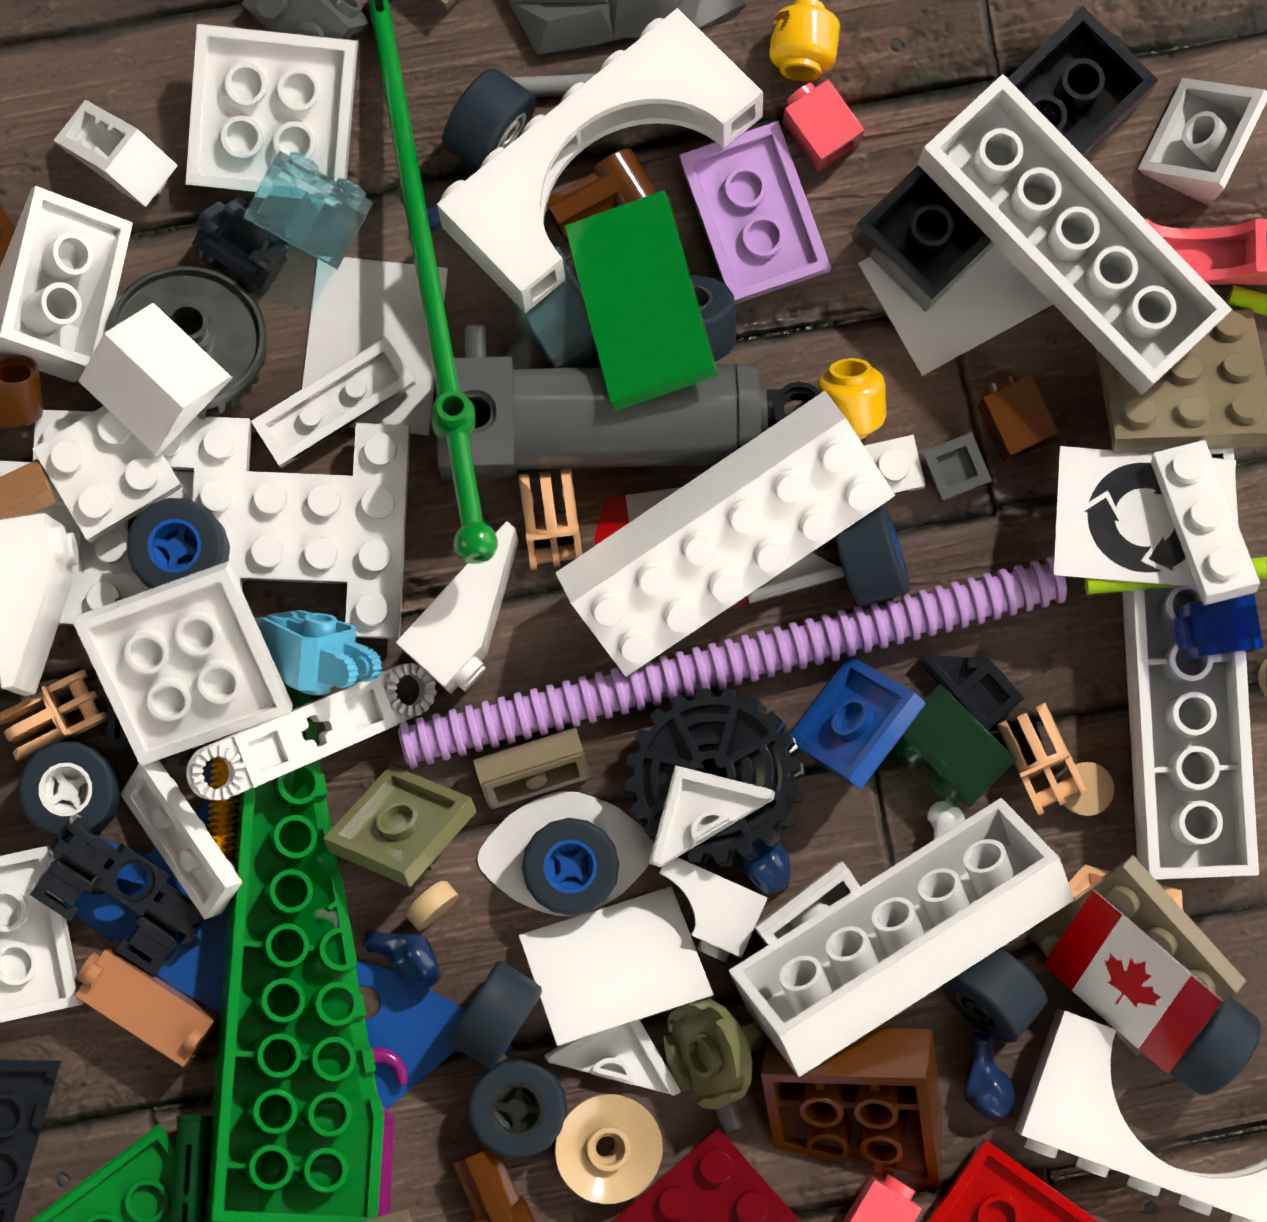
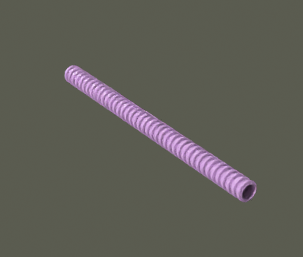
[398,556,1067,769]

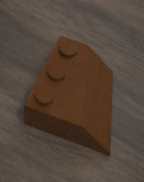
[761,1028,942,1188]

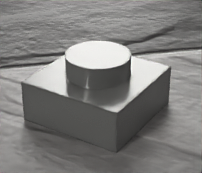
[921,432,992,503]

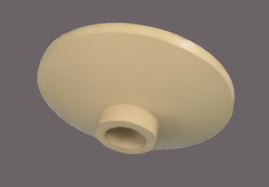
[554,1094,663,1204]

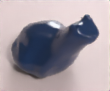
[741,831,791,895]
[363,930,441,988]
[964,1032,1015,1121]

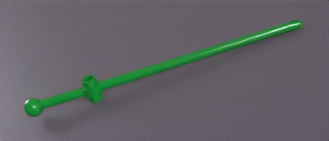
[368,0,498,564]

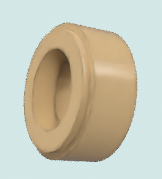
[1059,762,1114,816]
[406,881,459,931]

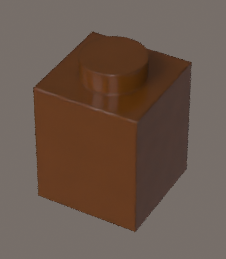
[977,374,1059,463]

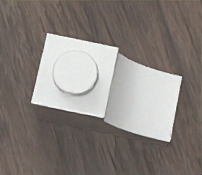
[53,100,178,207]
[659,857,767,963]

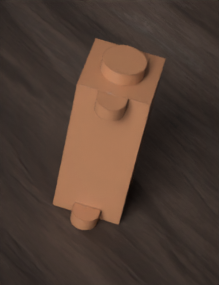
[74,949,219,1067]

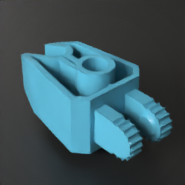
[254,610,383,695]

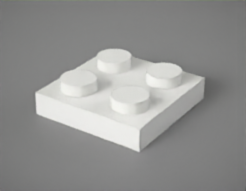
[32,406,183,543]

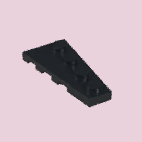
[0,1059,62,1222]

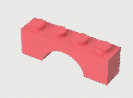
[1145,219,1267,285]

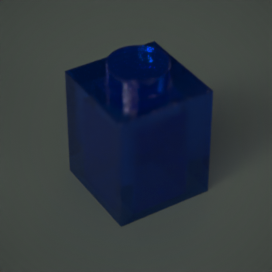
[1174,593,1264,662]

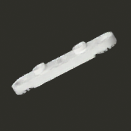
[186,663,437,800]

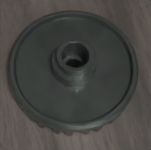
[106,266,267,419]

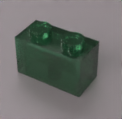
[893,684,1017,808]

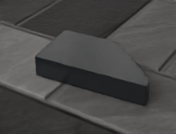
[918,654,1025,734]

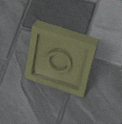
[323,765,477,888]

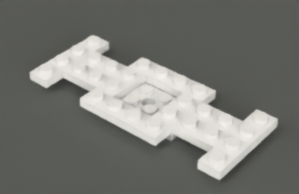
[0,410,411,639]

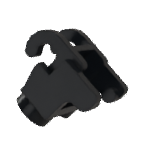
[192,197,293,295]

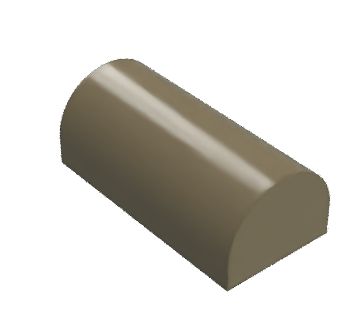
[473,727,591,809]

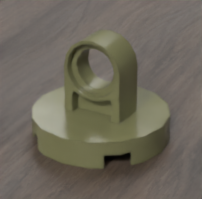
[664,999,768,1110]

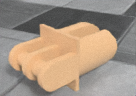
[518,468,582,571]
[0,670,108,763]
[996,703,1088,815]

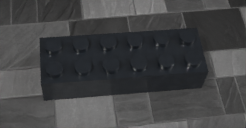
[852,6,1158,312]

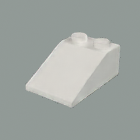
[0,186,133,382]
[0,513,79,696]
[396,521,519,694]

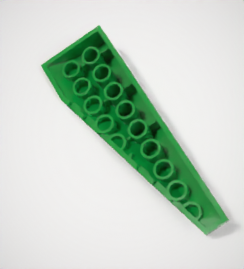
[205,683,384,1222]

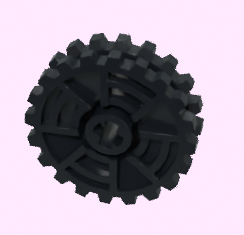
[625,688,806,868]

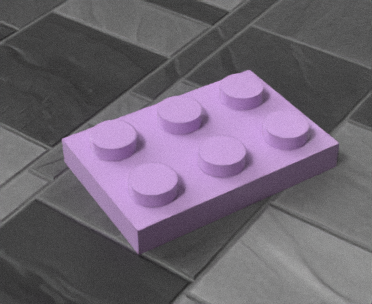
[679,121,831,304]

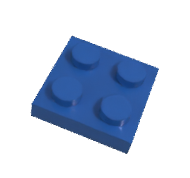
[790,657,926,790]

